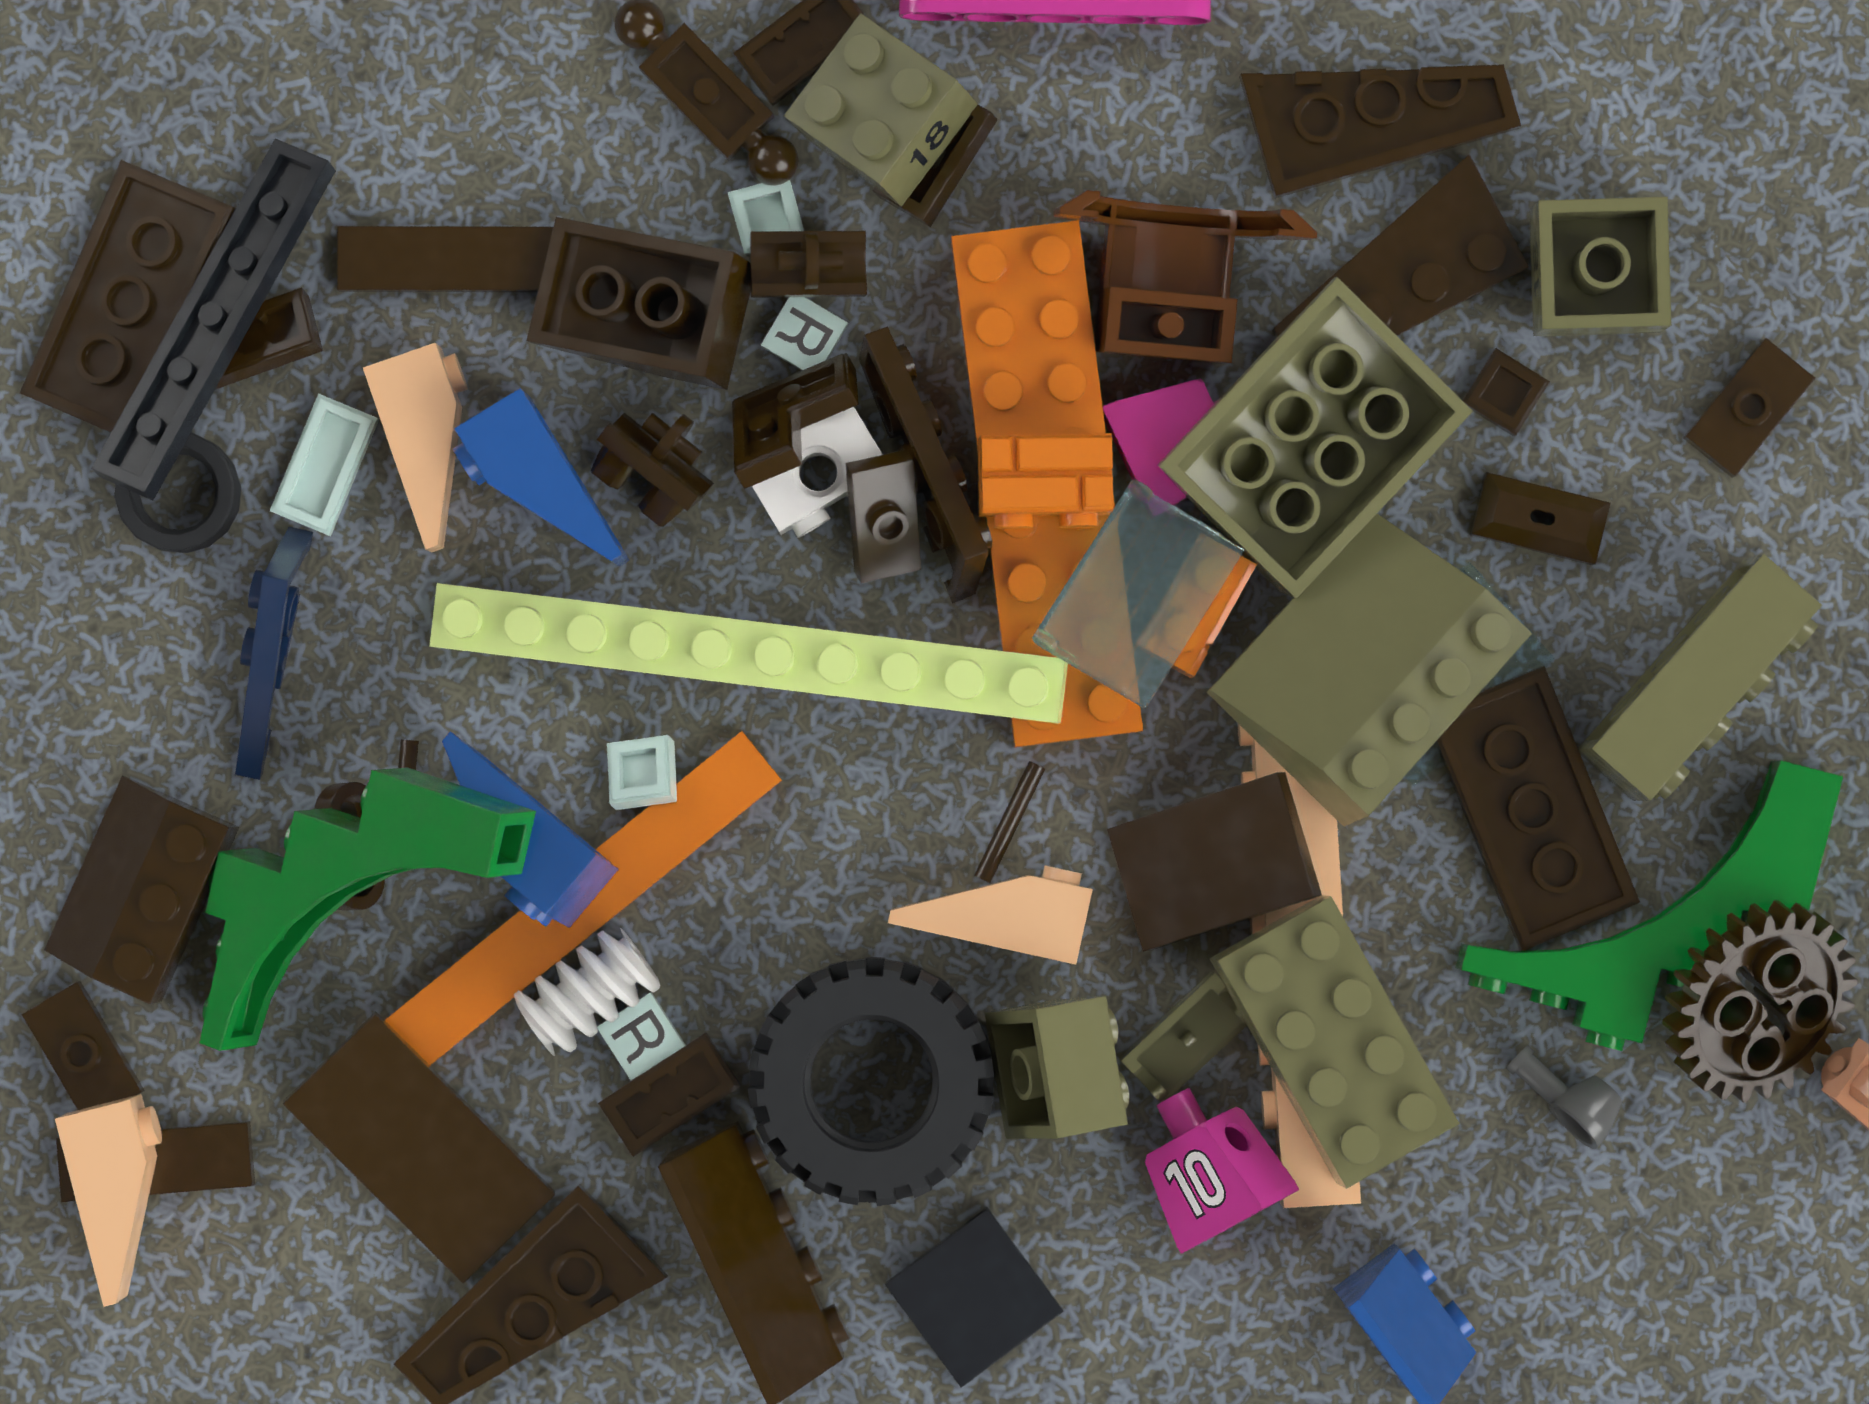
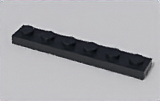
[91,139,336,501]

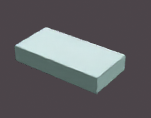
[270,393,379,536]

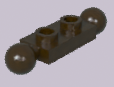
[615,0,799,186]

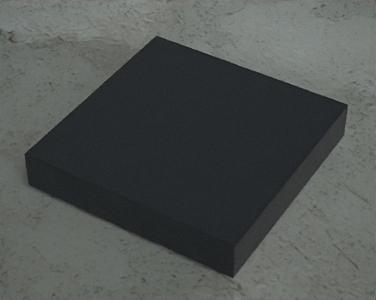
[885,1207,1064,1388]

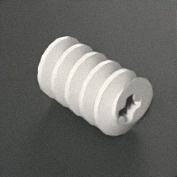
[514,928,660,1056]

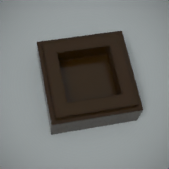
[1462,348,1550,437]

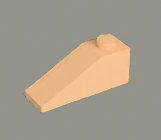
[363,343,468,553]
[888,865,1093,965]
[55,1094,162,1307]

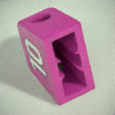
[1145,1088,1300,1254]

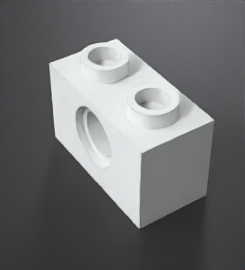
[752,407,883,538]

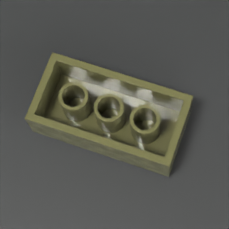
[1578,554,1822,801]
[1210,895,1460,1189]

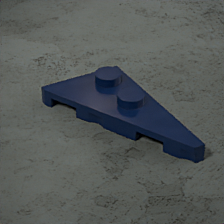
[235,527,313,780]

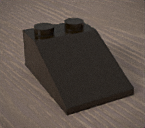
[526,217,751,390]

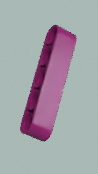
[899,0,1211,25]

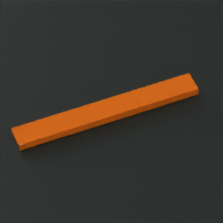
[385,731,782,1066]

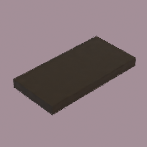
[20,160,236,432]
[1435,666,1640,951]
[283,1011,555,1284]

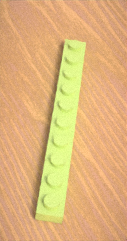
[429,583,1069,723]

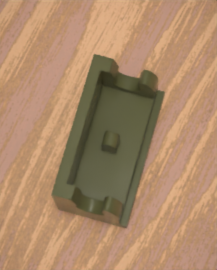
[1119,971,1247,1103]

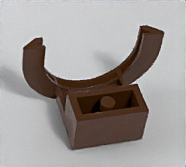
[1053,190,1317,364]

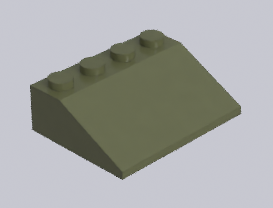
[1157,277,1473,599]
[1206,514,1532,827]

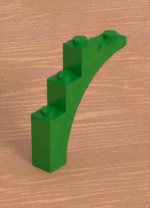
[1455,760,1843,1051]
[199,767,536,1051]

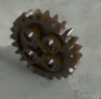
[1662,900,1858,1103]

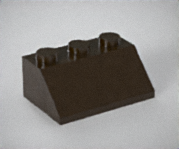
[44,775,240,1004]

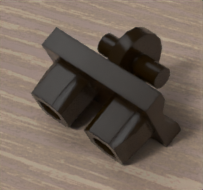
[750,231,867,298]
[591,413,714,527]

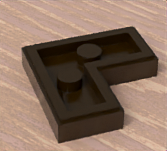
[732,353,859,489]

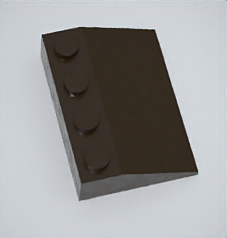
[658,1121,850,1404]

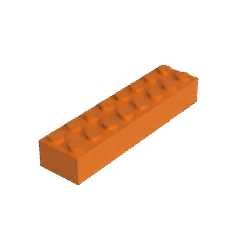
[951,220,1143,748]

